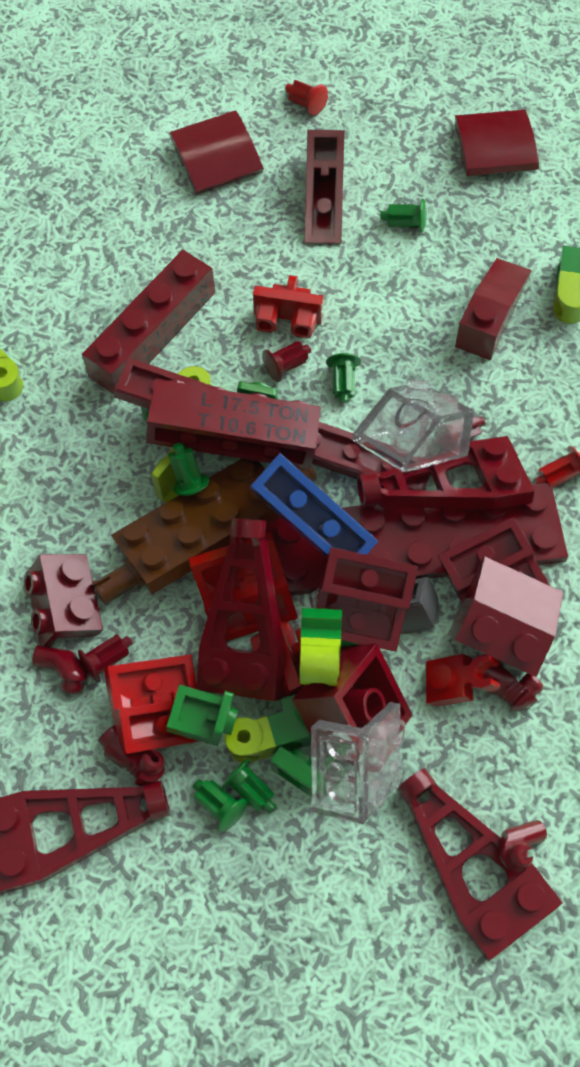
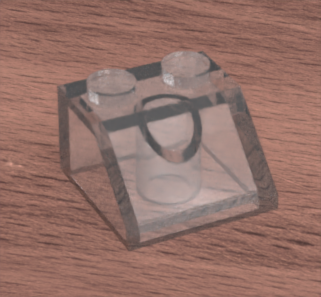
[352,380,474,472]

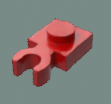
[426,654,500,706]

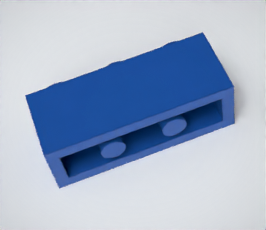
[248,453,379,559]

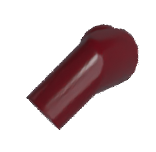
[32,645,87,694]
[499,820,547,872]

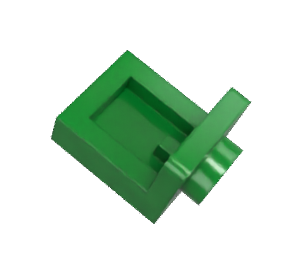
[166,684,238,746]

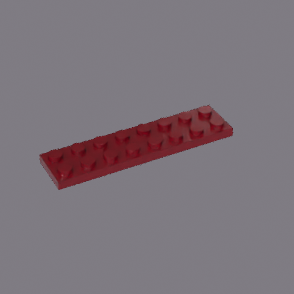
[245,483,569,596]

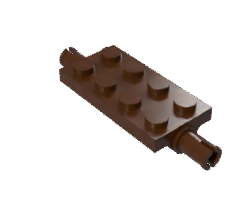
[91,459,317,606]

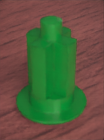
[380,199,427,233]
[326,353,361,404]
[168,443,209,496]
[222,759,277,814]
[193,779,247,832]

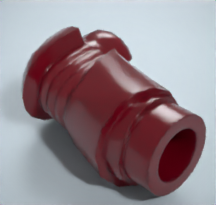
[484,654,543,711]
[98,725,165,786]

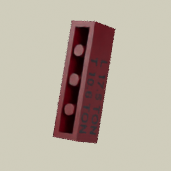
[82,249,215,394]
[146,379,321,470]

